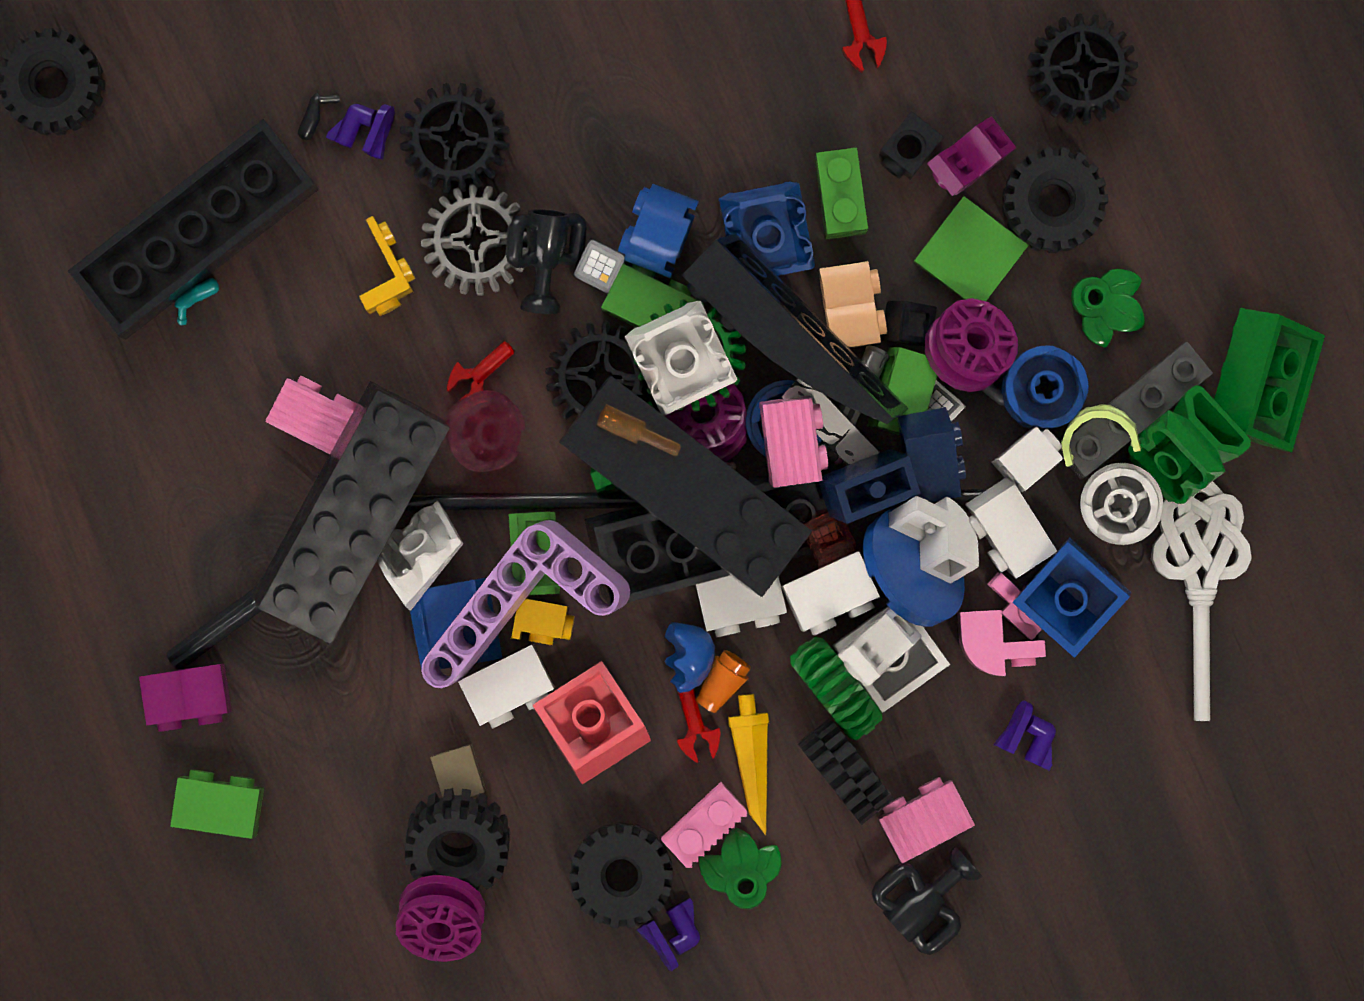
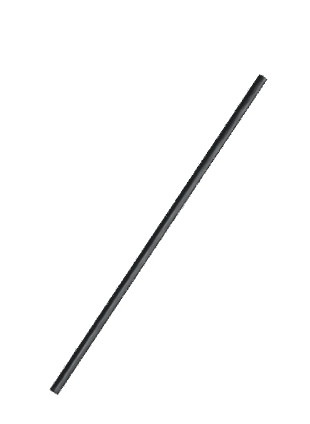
[405,489,987,510]

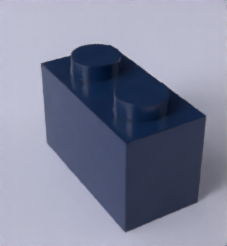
[898,407,966,502]
[819,448,921,524]

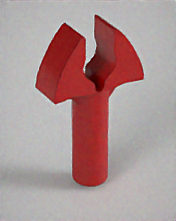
[842,0,887,73]
[447,341,514,404]
[676,688,720,763]

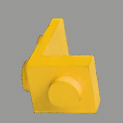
[359,216,415,316]

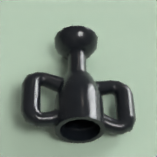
[505,209,587,314]
[872,846,983,955]

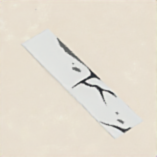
[782,379,879,466]

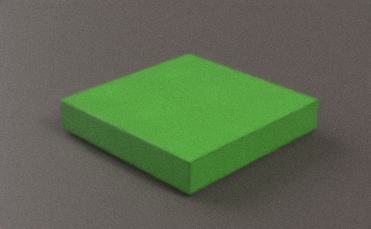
[914,196,1029,301]

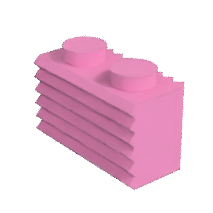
[265,375,357,454]
[759,395,828,487]
[877,777,975,863]
[661,782,747,868]

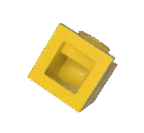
[511,599,575,645]

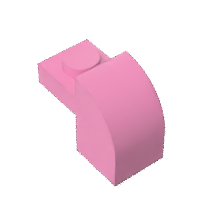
[957,610,1046,676]

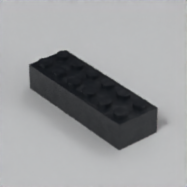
[68,119,319,340]
[252,381,450,644]

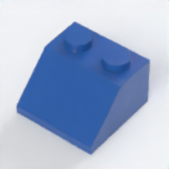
[1012,537,1131,658]

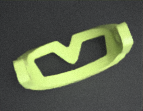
[1061,404,1141,467]

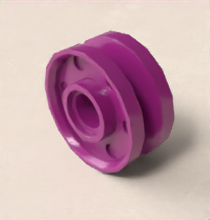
[925,298,1018,392]
[660,384,748,462]
[396,875,485,962]

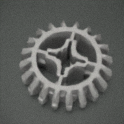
[421,185,528,296]

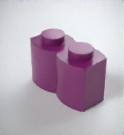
[139,663,232,732]

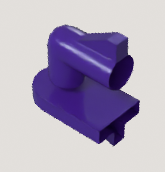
[326,104,395,160]
[993,700,1056,771]
[636,898,700,971]

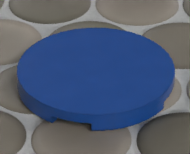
[863,508,965,627]

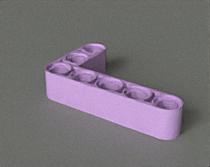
[421,520,630,688]

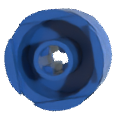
[618,184,700,278]
[1001,346,1089,431]

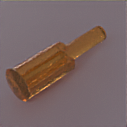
[596,404,681,456]

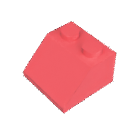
[532,661,651,785]

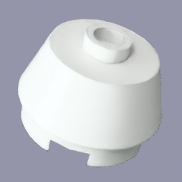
[1080,463,1163,545]

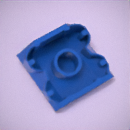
[719,181,815,276]
[410,578,502,670]

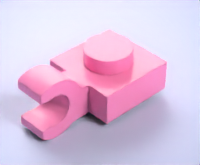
[987,572,1042,641]

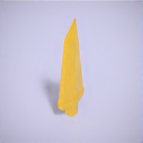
[728,694,769,835]

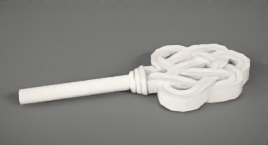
[1151,482,1252,721]

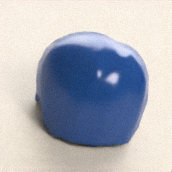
[664,622,715,693]

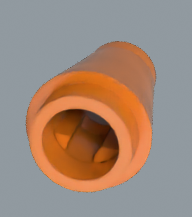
[696,650,751,713]

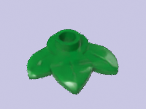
[1071,269,1145,348]
[699,828,782,909]

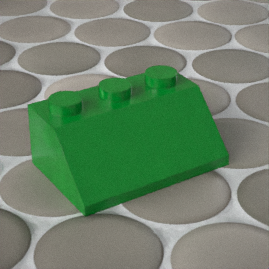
[1214,308,1325,453]

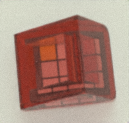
[804,512,856,568]

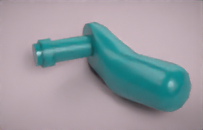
[174,278,219,325]

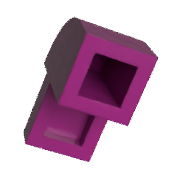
[927,116,1016,196]

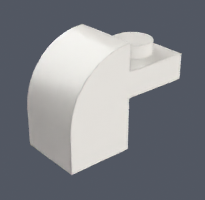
[889,496,979,583]
[838,609,922,687]

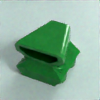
[1129,385,1251,504]

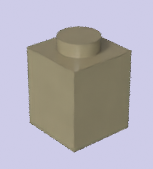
[430,744,487,798]

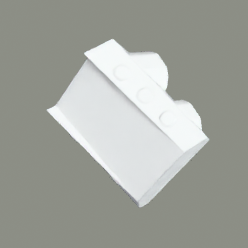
[625,301,738,415]
[377,501,463,611]

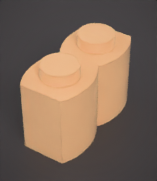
[818,261,887,348]

